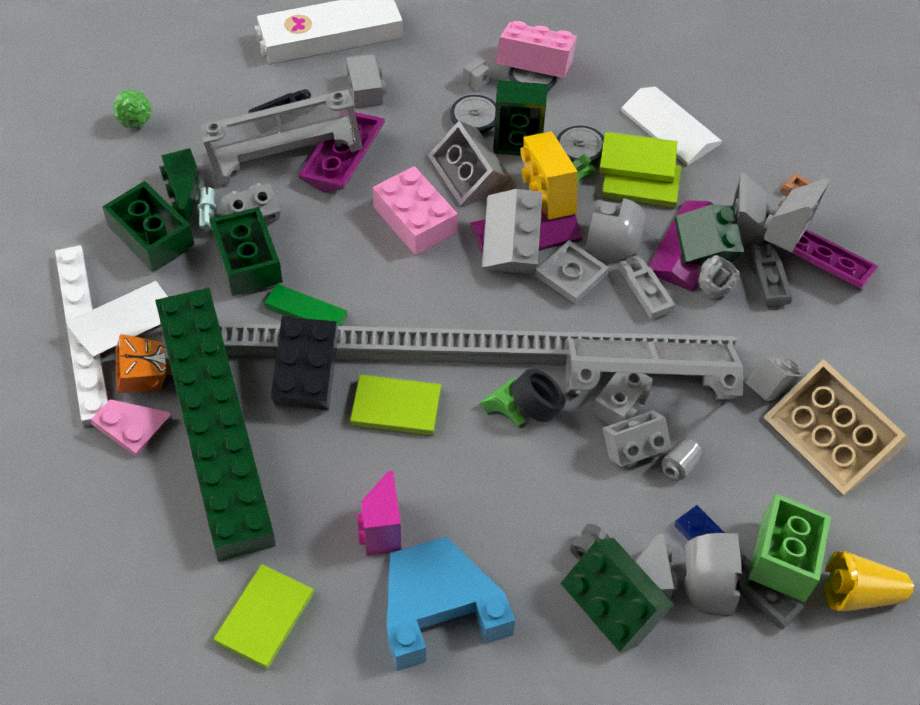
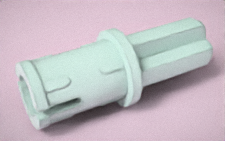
[196,187,217,232]

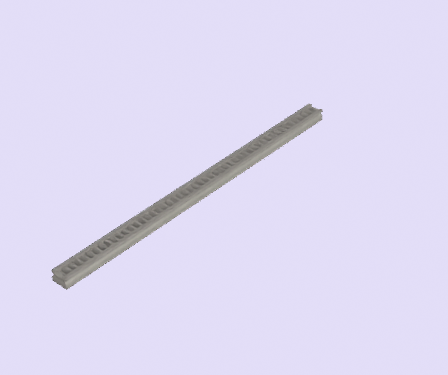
[219,323,738,365]

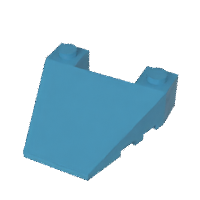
[387,537,515,671]

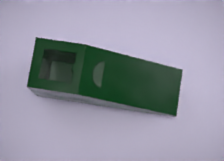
[159,148,200,223]

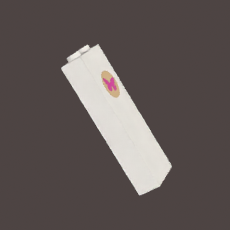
[254,0,403,64]

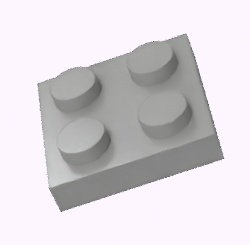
[535,240,609,304]

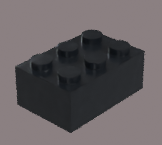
[271,316,339,410]

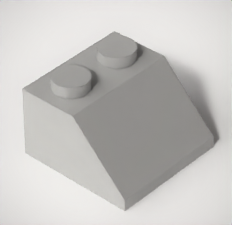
[731,173,770,247]

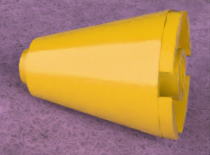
[823,551,914,612]

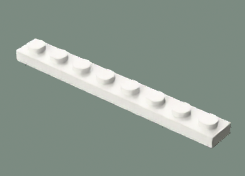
[55,245,108,427]

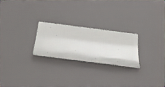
[66,281,168,356]

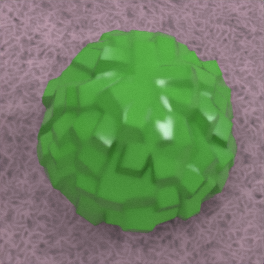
[113,89,152,128]

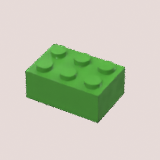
[748,494,831,602]

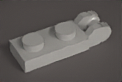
[619,255,675,319]

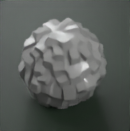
[698,255,740,298]

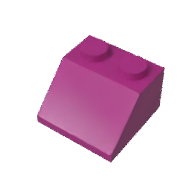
[356,471,402,555]

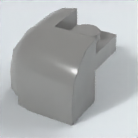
[586,198,645,263]
[682,533,742,615]

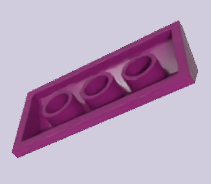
[299,110,385,192]
[648,200,714,292]
[470,210,582,256]
[783,229,878,290]

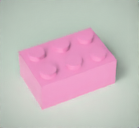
[496,21,577,78]
[372,166,458,256]

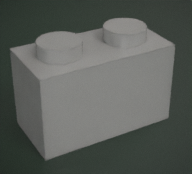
[346,54,386,108]

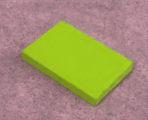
[599,132,678,183]
[602,165,681,208]
[350,374,441,436]
[213,564,314,670]

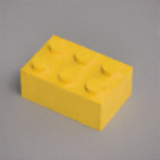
[521,131,577,220]

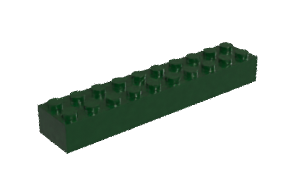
[155,287,276,561]

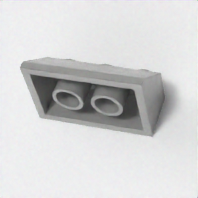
[428,121,511,207]
[763,179,830,252]
[482,189,542,275]

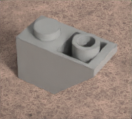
[745,357,805,401]
[635,534,677,599]

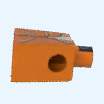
[116,334,173,394]

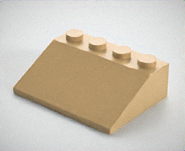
[763,359,909,496]

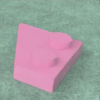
[91,400,171,457]

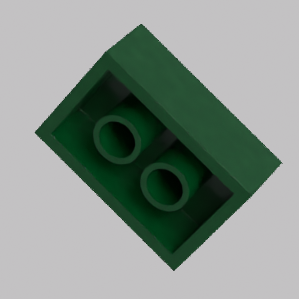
[493,80,548,156]
[102,181,195,271]
[560,537,674,652]

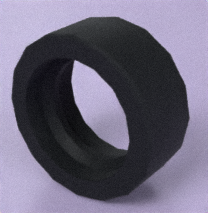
[511,368,566,422]

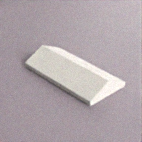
[621,87,722,166]

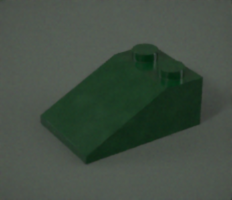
[209,207,283,296]

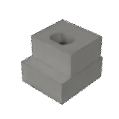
[463,56,489,92]

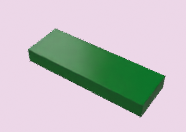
[264,284,348,326]

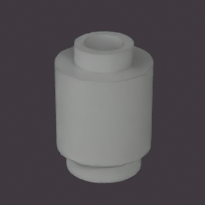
[661,439,702,480]

